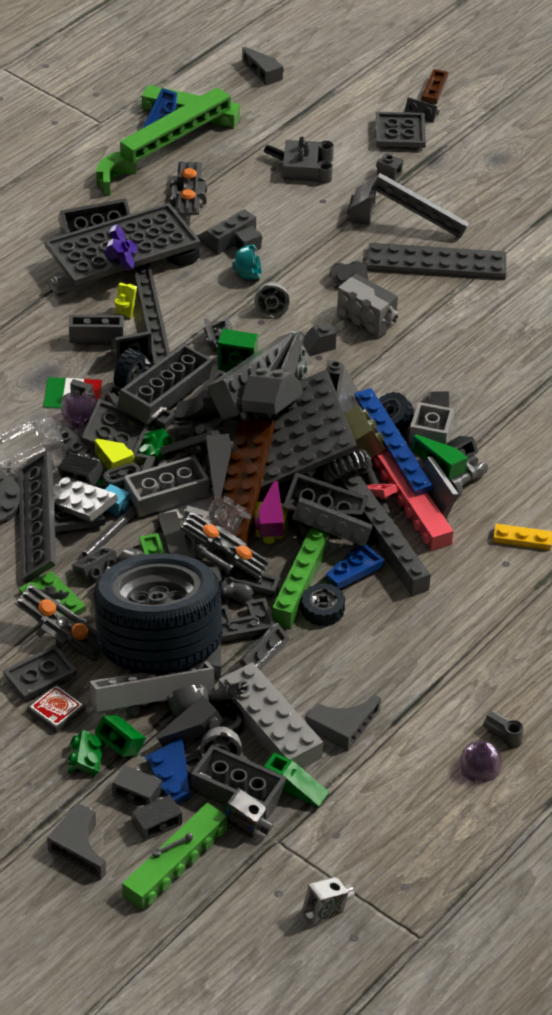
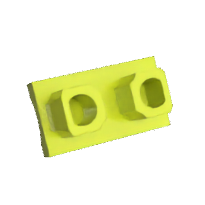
[114,283,137,318]

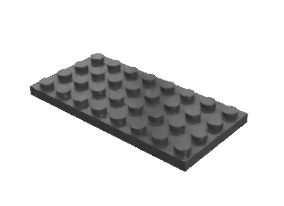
[45,203,201,286]

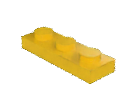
[493,524,552,550]

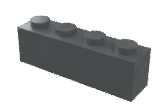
[292,497,372,547]

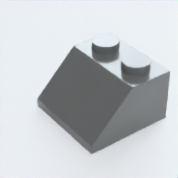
[347,177,377,225]
[111,331,152,365]

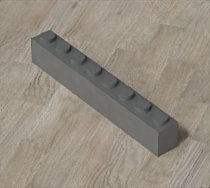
[340,473,431,596]

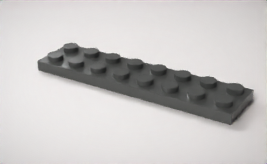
[367,243,507,279]
[18,451,56,583]

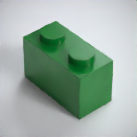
[94,715,146,757]

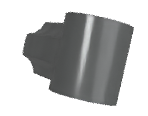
[483,711,523,748]

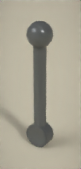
[152,833,193,858]

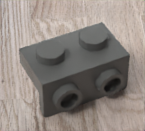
[330,261,368,288]
[203,317,232,353]

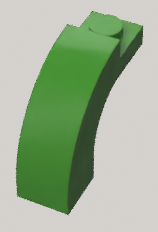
[96,151,136,195]

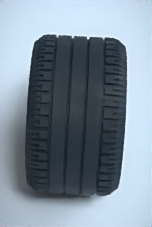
[93,553,223,674]

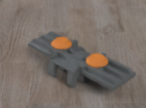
[169,161,207,215]
[180,512,269,580]
[15,584,101,661]

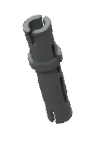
[208,680,249,704]

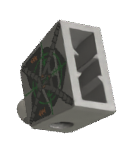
[301,877,354,927]

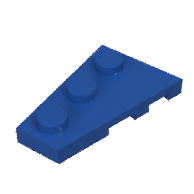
[142,88,178,129]
[326,544,385,589]
[145,737,191,804]

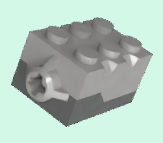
[337,274,399,337]

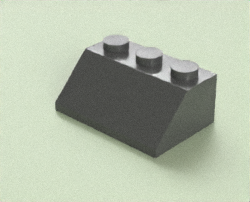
[196,209,256,255]

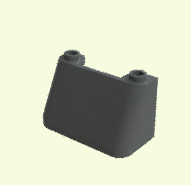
[326,360,360,413]

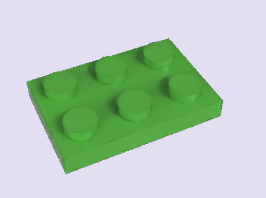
[19,571,86,620]

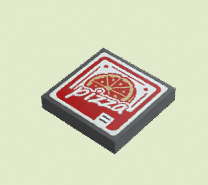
[27,684,86,733]

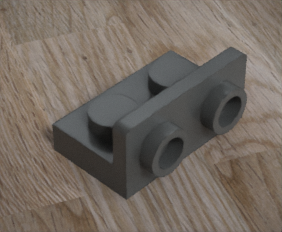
[71,547,118,585]

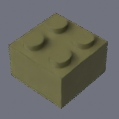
[344,405,386,459]

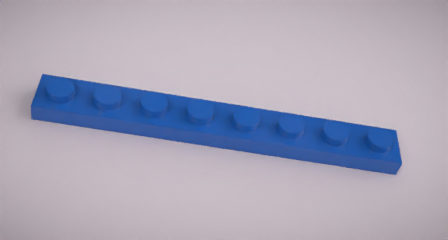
[354,388,433,496]

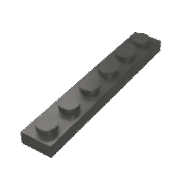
[371,173,469,238]

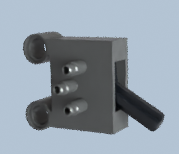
[264,136,334,183]

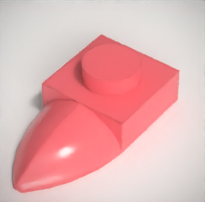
[367,484,397,500]

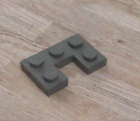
[221,598,275,642]

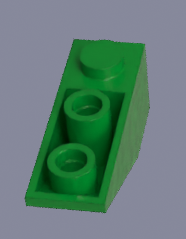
[264,752,329,808]

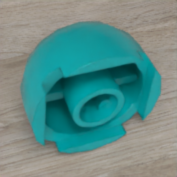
[232,245,262,280]

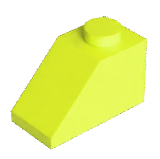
[95,439,134,470]

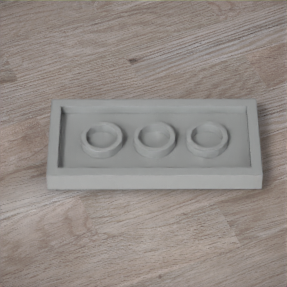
[53,476,118,522]

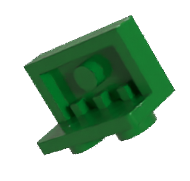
[138,428,173,463]
[67,730,104,776]

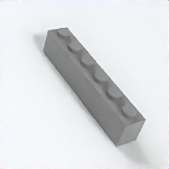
[90,661,215,713]

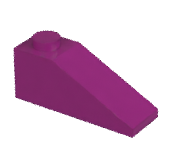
[255,481,284,537]

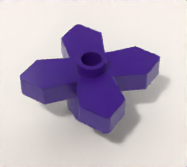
[104,224,138,271]

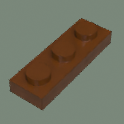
[421,69,449,104]

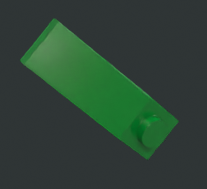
[411,434,468,480]

